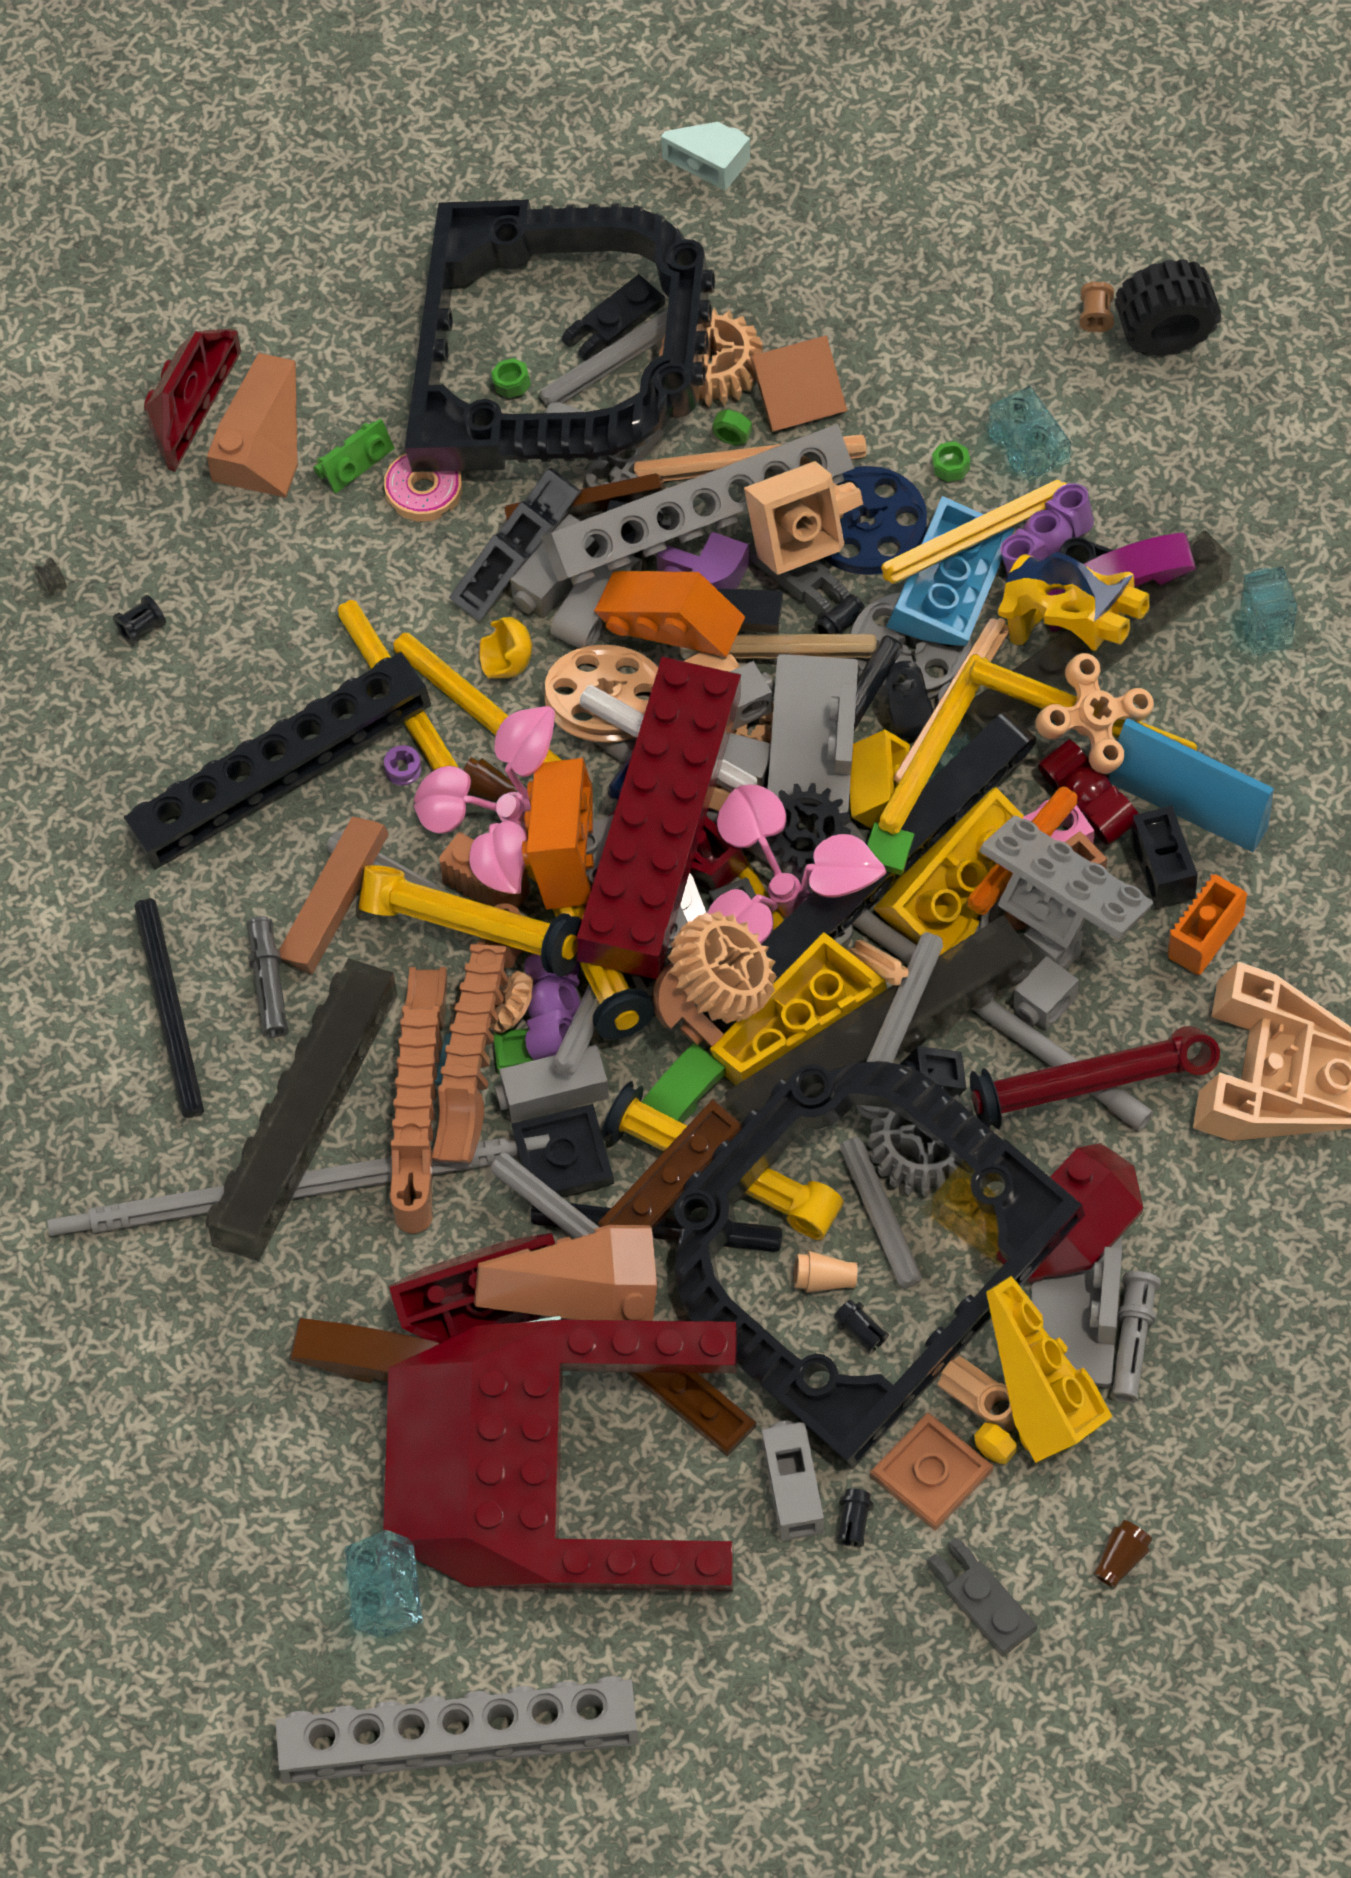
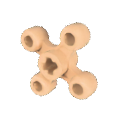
[1035,653,1154,774]

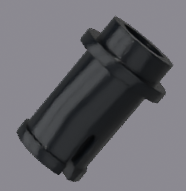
[814,594,865,634]
[834,1299,889,1354]
[836,1489,874,1548]

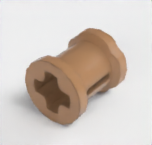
[1079,282,1114,332]

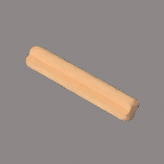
[848,940,909,986]

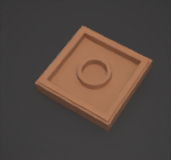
[750,335,847,432]
[870,1412,993,1531]

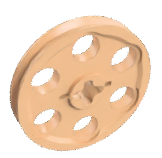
[545,645,658,742]

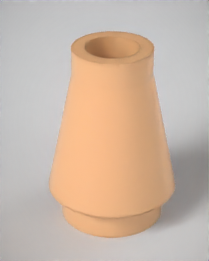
[794,1250,858,1293]

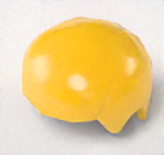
[479,617,533,679]

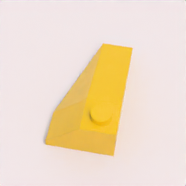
[873,787,1024,964]
[986,1276,1113,1463]

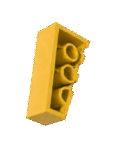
[710,932,890,1094]

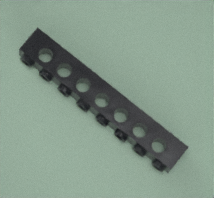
[124,652,432,870]

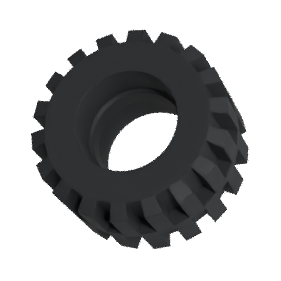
[1114,259,1221,357]

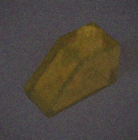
[931,1166,1000,1266]

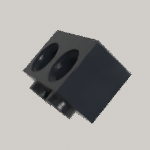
[1131,806,1198,909]

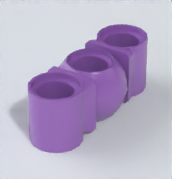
[1000,483,1094,577]
[525,954,580,1060]

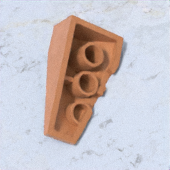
[207,353,298,498]
[474,1225,657,1321]

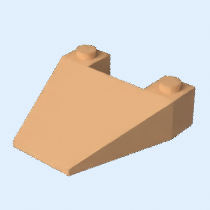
[1193,962,1351,1141]

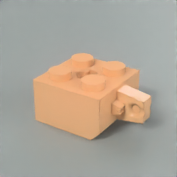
[744,461,863,575]

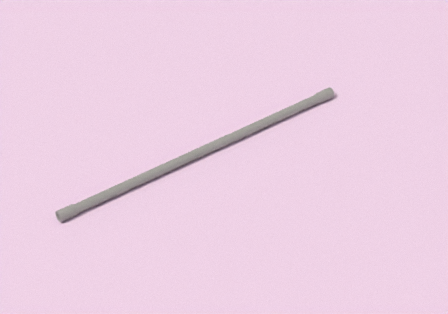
[593,739,1154,1132]

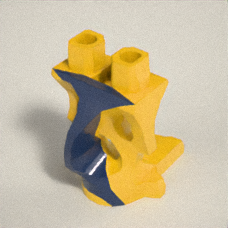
[998,552,1150,651]

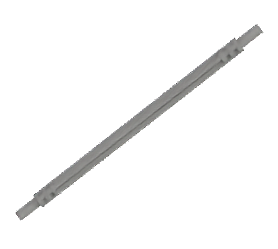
[47,1134,550,1236]

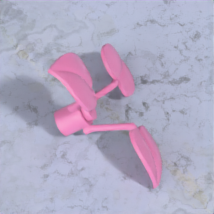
[414,706,555,894]
[708,784,886,944]

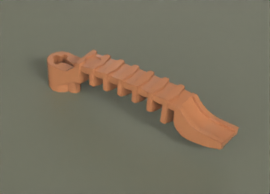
[432,903,524,1163]
[390,967,447,1234]

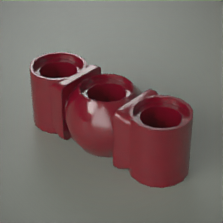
[1037,739,1139,845]

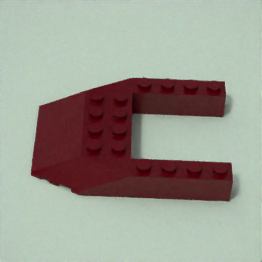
[383,1320,737,1591]

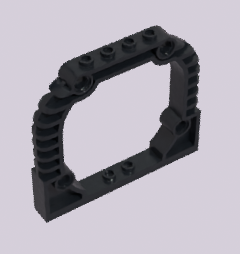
[405,199,715,472]
[674,1061,1086,1470]

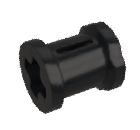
[113,595,166,646]

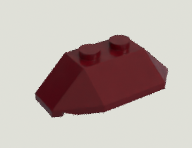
[144,329,241,472]
[996,1143,1144,1283]
[388,1233,555,1343]

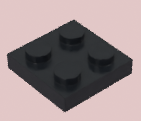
[511,1104,614,1197]

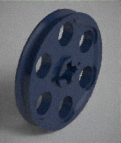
[824,466,927,575]

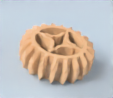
[659,308,763,408]
[668,911,777,1024]

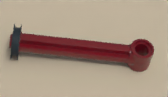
[970,1026,1220,1130]

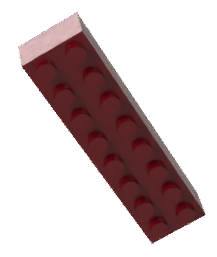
[577,657,741,979]

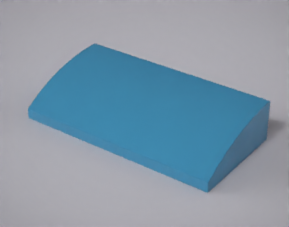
[886,496,1014,646]
[1109,718,1274,852]

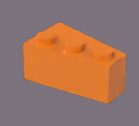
[594,571,745,657]
[522,758,594,910]

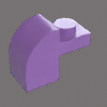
[656,532,749,589]

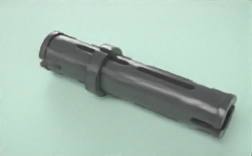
[246,916,289,1038]

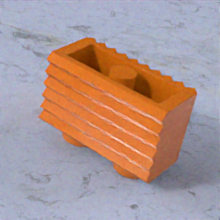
[1167,874,1248,975]

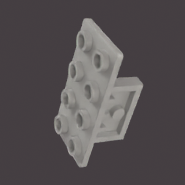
[768,654,858,813]
[979,816,1153,949]
[1031,1235,1123,1388]

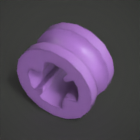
[384,745,421,786]

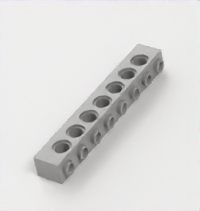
[541,424,854,584]
[275,1676,639,1784]

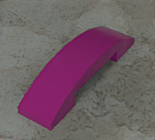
[1048,532,1196,632]

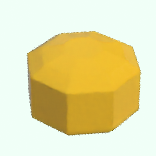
[974,1422,1017,1465]

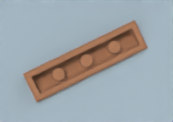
[279,816,389,974]

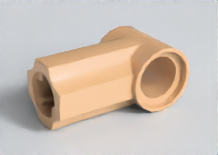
[937,1355,1016,1432]

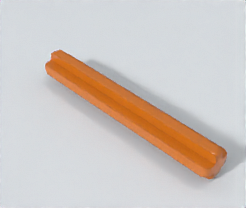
[968,786,1078,915]

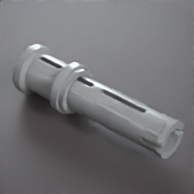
[1110,1271,1161,1403]

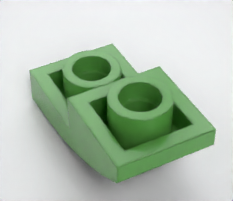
[642,1043,726,1123]

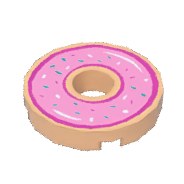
[384,453,463,522]

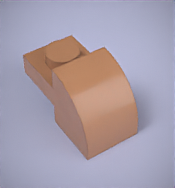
[652,963,724,1046]

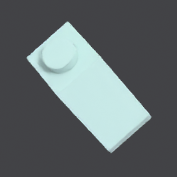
[661,122,750,191]

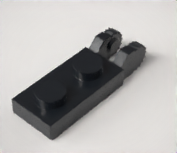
[561,274,665,361]

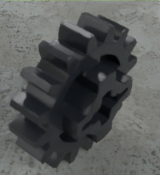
[766,783,851,873]

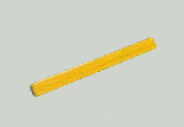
[881,480,1067,584]
[338,600,459,771]
[393,632,562,763]
[879,654,989,835]
[969,659,1197,751]

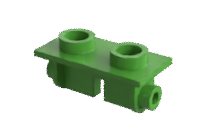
[313,419,395,493]

